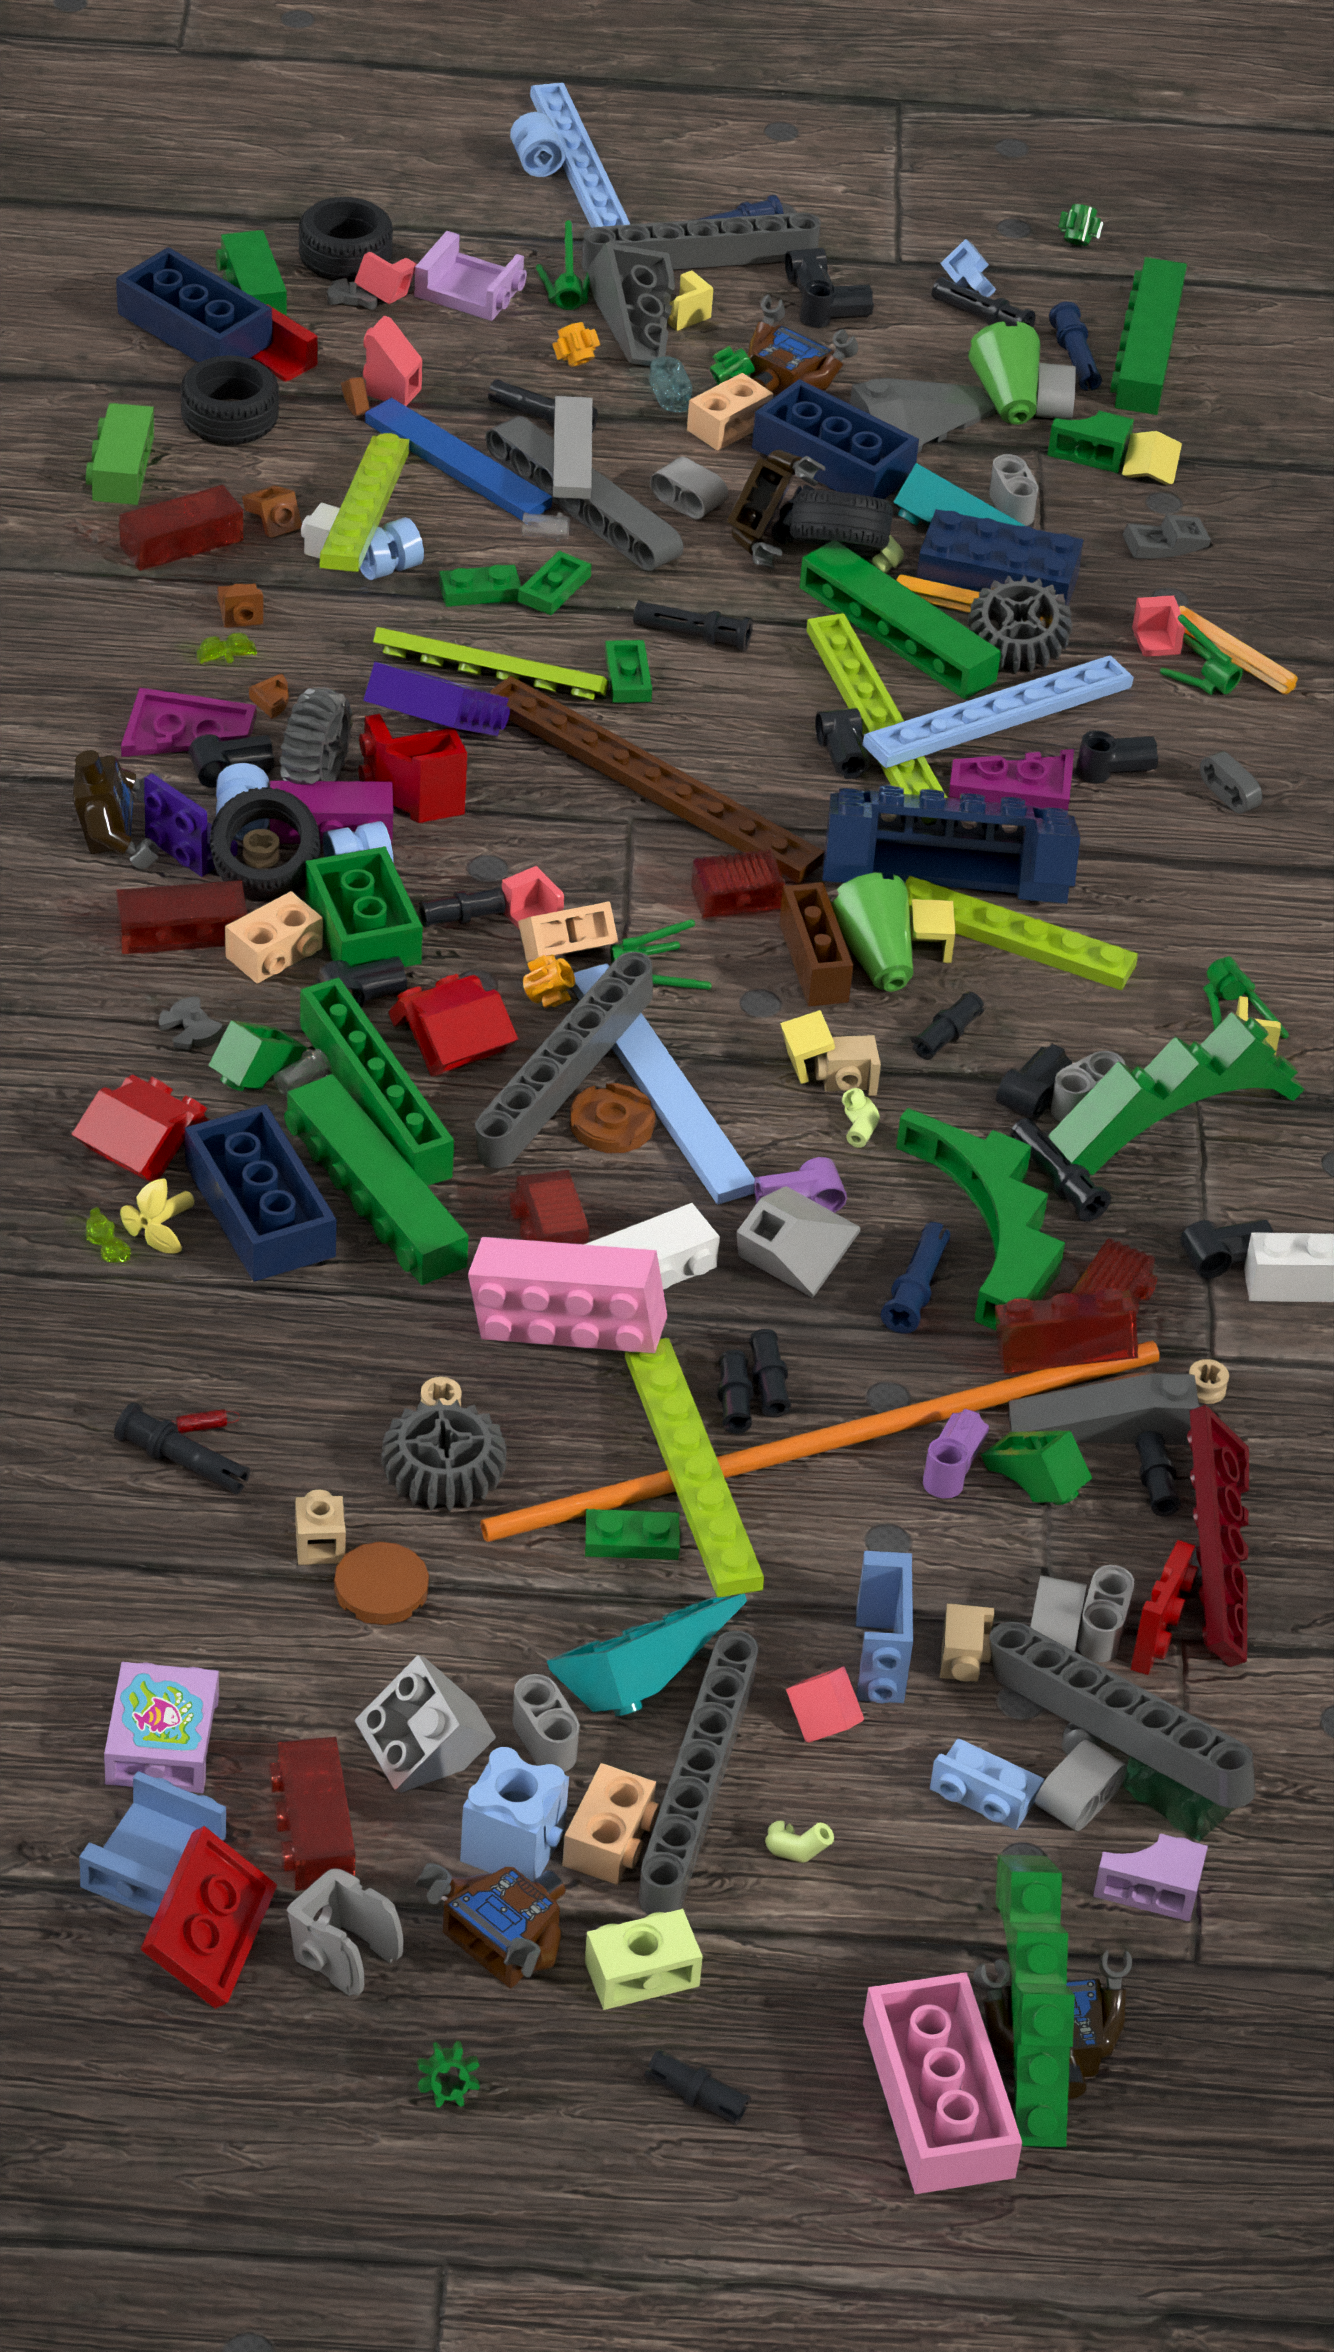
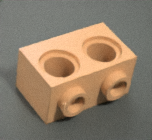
[687,373,773,451]
[225,891,323,984]
[518,901,618,962]
[562,1763,660,1885]

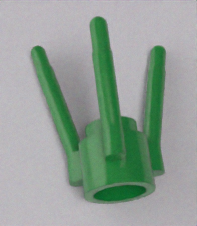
[536,220,591,310]
[1160,614,1243,695]
[610,919,712,990]
[1203,956,1289,1039]

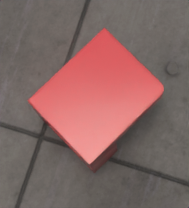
[354,252,417,304]
[1132,595,1185,657]
[502,866,564,930]
[786,1666,864,1743]

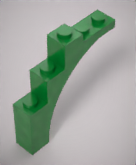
[1048,1012,1305,1175]
[896,1108,1065,1338]
[996,1855,1075,2147]

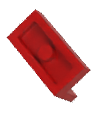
[250,304,318,382]

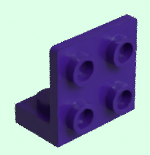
[144,773,238,877]

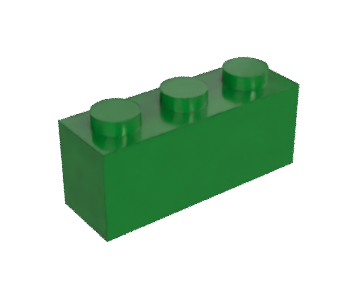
[216,230,287,316]

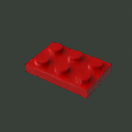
[140,1826,278,2009]

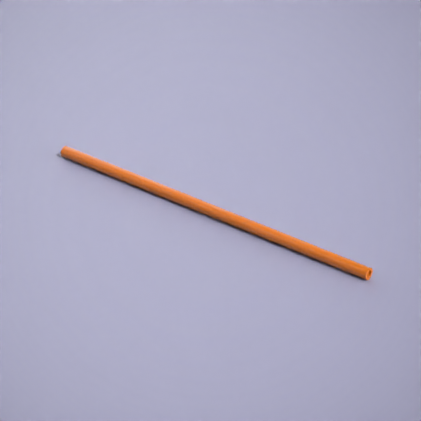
[480,1341,1160,1542]

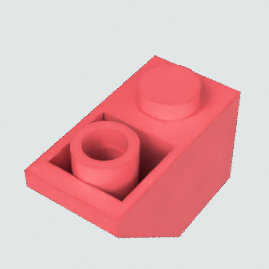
[363,316,422,406]

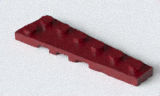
[1187,1405,1249,1667]

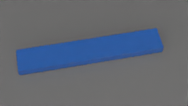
[365,397,552,523]

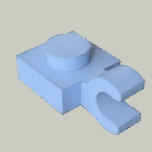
[940,239,996,298]

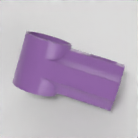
[754,1157,847,1213]
[922,1409,989,1499]

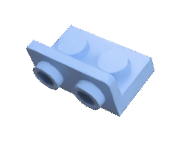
[930,1738,1044,1830]

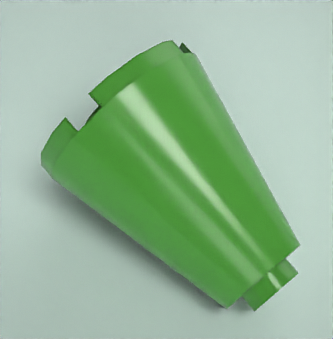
[968,321,1040,425]
[829,873,913,992]

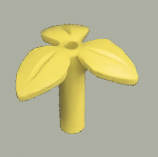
[120,1178,194,1254]

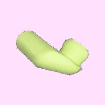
[872,535,904,574]
[842,1088,880,1148]
[765,1821,834,1863]

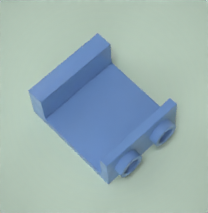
[856,1551,913,1703]
[79,1771,226,1917]

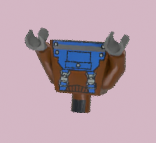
[748,295,858,396]
[415,1863,566,1989]

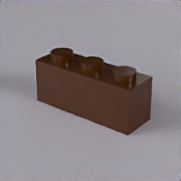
[779,882,853,1007]

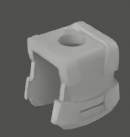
[287,1869,403,1996]

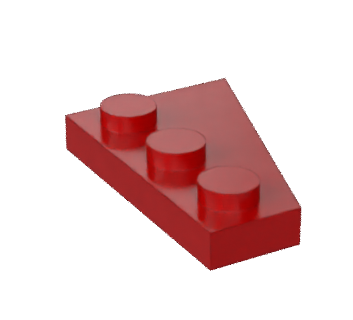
[1130,1540,1199,1676]

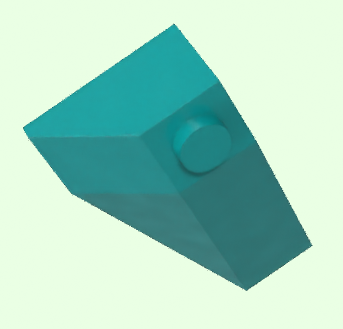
[893,463,1025,526]
[547,1593,747,1716]

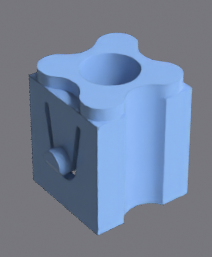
[460,1747,569,1882]

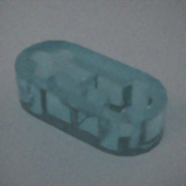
[649,356,692,412]

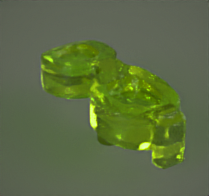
[197,633,257,664]
[86,1207,131,1262]

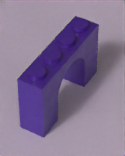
[363,661,510,736]

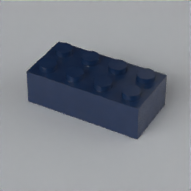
[116,247,273,362]
[752,379,919,500]
[916,509,1084,606]
[185,1104,337,1282]

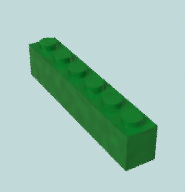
[1110,257,1187,415]
[799,541,1001,700]
[300,977,454,1186]
[284,1074,469,1286]

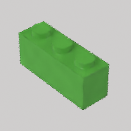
[86,403,154,505]

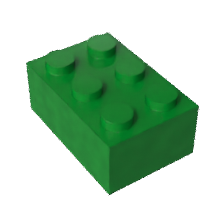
[305,846,423,967]

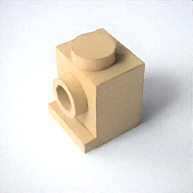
[815,1035,881,1096]
[295,1489,346,1565]
[940,1603,994,1682]

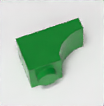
[1047,411,1134,473]
[208,1020,308,1091]
[981,1431,1092,1505]

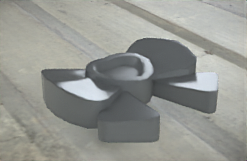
[327,278,378,309]
[159,996,223,1050]

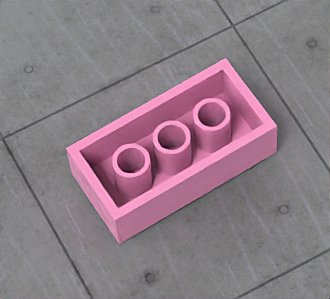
[468,1237,667,1353]
[863,1972,1022,2194]

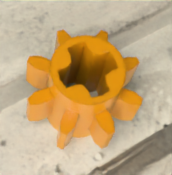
[552,322,600,367]
[523,954,575,1008]

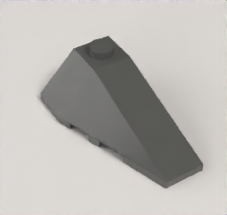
[587,243,676,368]
[850,378,996,453]
[1008,1371,1199,1445]

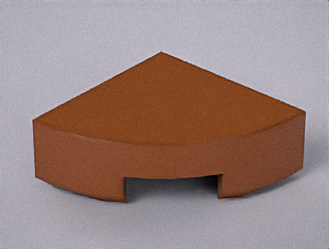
[341,377,370,416]
[249,673,289,719]

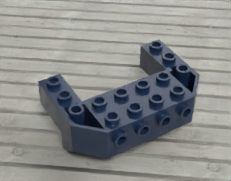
[822,786,1080,904]

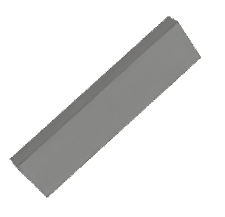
[553,396,593,499]

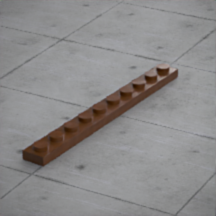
[489,676,824,884]

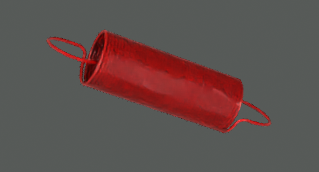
[172,1409,240,1434]

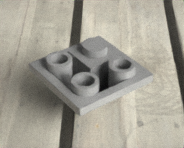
[736,1186,860,1298]
[354,1655,496,1793]

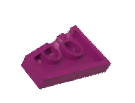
[121,687,257,757]
[948,749,1074,810]

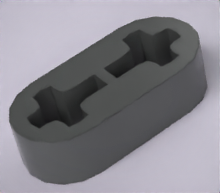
[1200,751,1262,814]

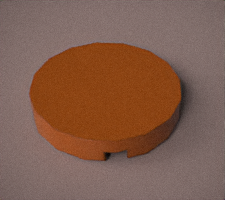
[569,1083,656,1153]
[334,1542,429,1625]

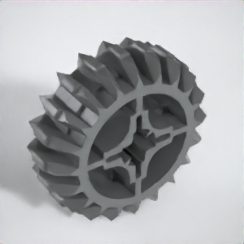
[967,574,1072,674]
[279,687,353,785]
[381,1398,507,1512]

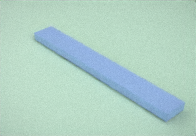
[530,83,630,228]
[862,655,1134,768]
[572,963,755,1205]

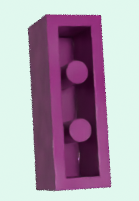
[270,781,393,845]

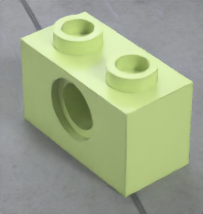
[585,1909,703,2010]

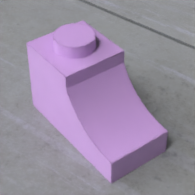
[1093,1834,1208,1922]

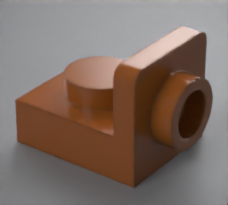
[242,485,302,538]
[217,583,263,628]

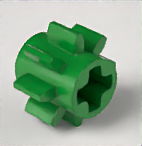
[1058,204,1103,246]
[709,346,755,385]
[417,2040,480,2108]

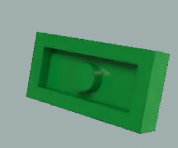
[518,551,592,615]
[439,564,522,607]
[605,640,652,703]
[585,1509,680,1560]

